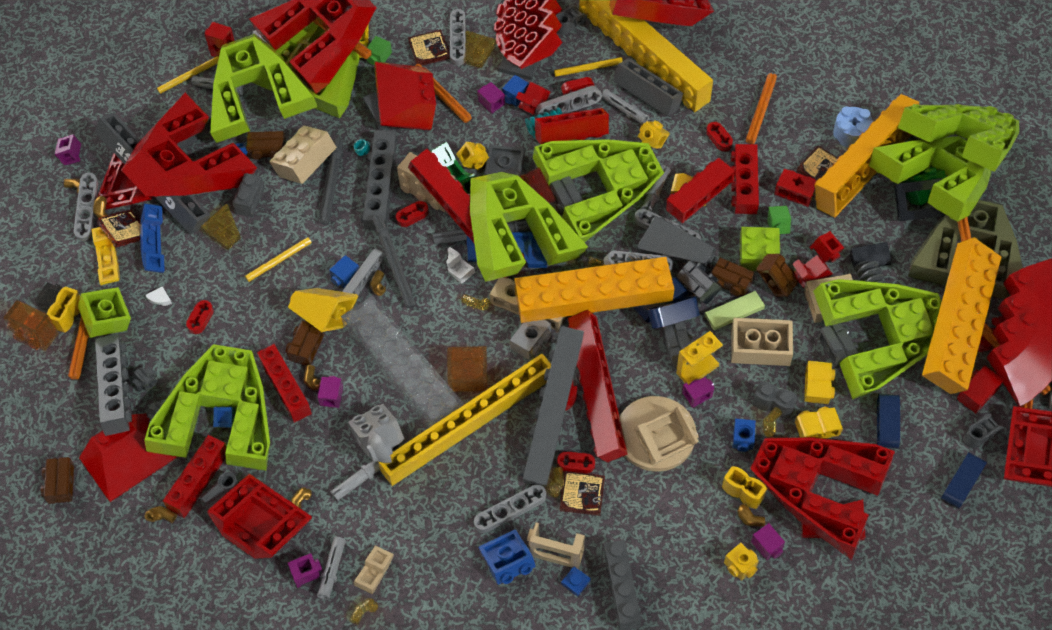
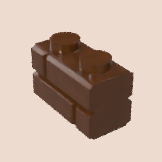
[246,131,286,160]
[756,254,799,297]
[712,257,755,296]
[286,320,325,366]
[41,457,74,504]

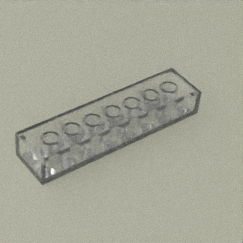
[341,296,464,429]

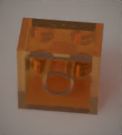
[3,300,59,351]
[447,346,488,392]

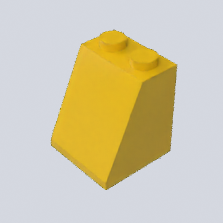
[288,288,358,332]

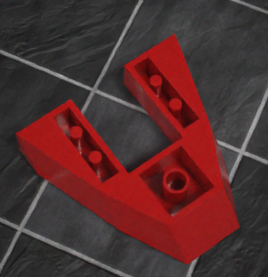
[249,0,377,94]
[609,0,714,26]
[121,93,257,197]
[750,437,895,561]

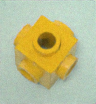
[637,120,670,148]
[456,141,489,170]
[724,543,759,581]

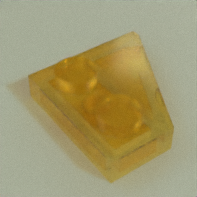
[465,31,497,68]

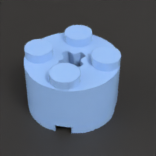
[833,106,873,148]

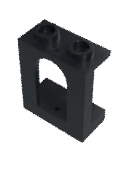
[894,178,946,221]

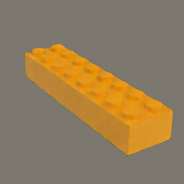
[815,94,920,218]
[922,237,1001,394]
[514,257,674,323]

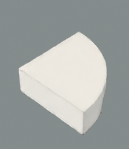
[145,287,172,306]

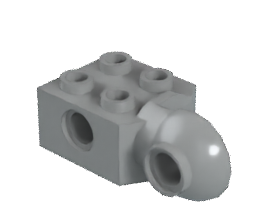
[348,404,404,463]

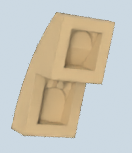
[354,545,394,594]

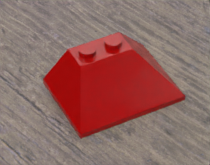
[374,61,436,130]
[97,154,153,210]
[1004,406,1052,487]
[79,413,177,502]
[207,474,312,559]

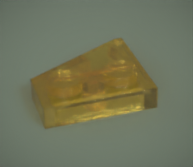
[201,204,241,250]

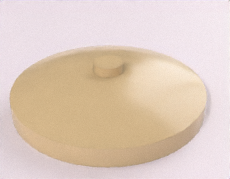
[620,396,696,471]

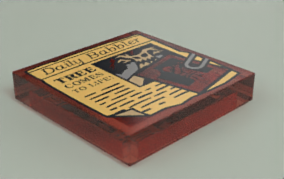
[408,29,450,66]
[796,145,838,180]
[97,210,141,248]
[560,471,605,516]

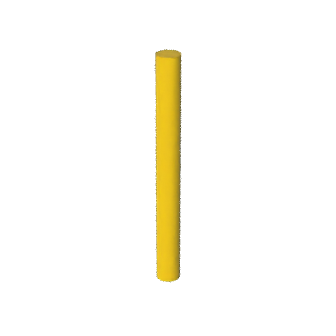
[157,56,219,94]
[554,57,623,77]
[245,237,312,282]

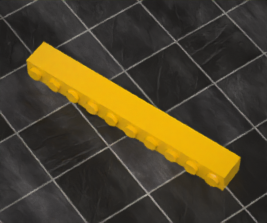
[378,354,551,486]

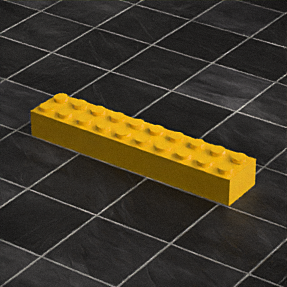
[579,0,713,112]

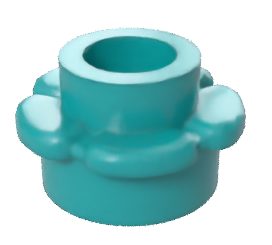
[354,139,370,156]

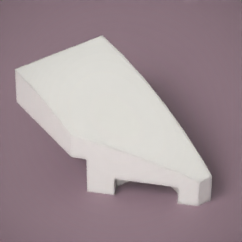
[447,247,475,284]

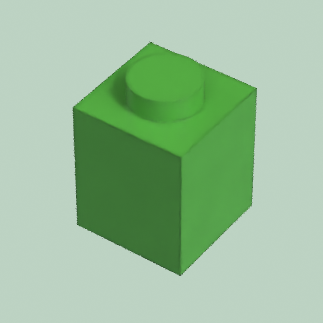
[367,36,392,65]
[768,206,791,234]

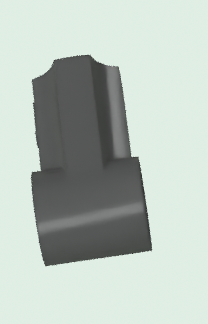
[199,472,239,509]

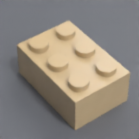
[269,126,337,184]
[397,152,455,212]
[731,318,793,366]

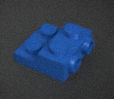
[479,529,536,585]

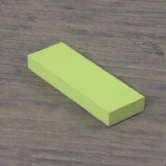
[705,291,765,330]

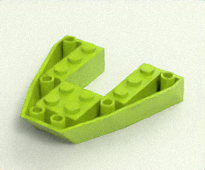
[251,22,361,118]
[210,34,318,143]
[898,104,1019,172]
[869,136,992,222]
[533,140,664,243]
[470,172,588,282]
[813,279,942,400]
[144,344,270,471]

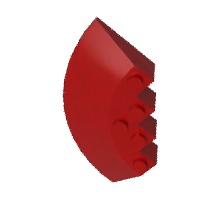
[494,0,563,69]
[986,258,1052,407]

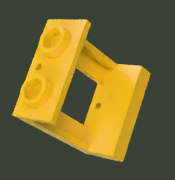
[676,331,723,385]

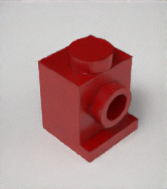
[809,231,844,263]

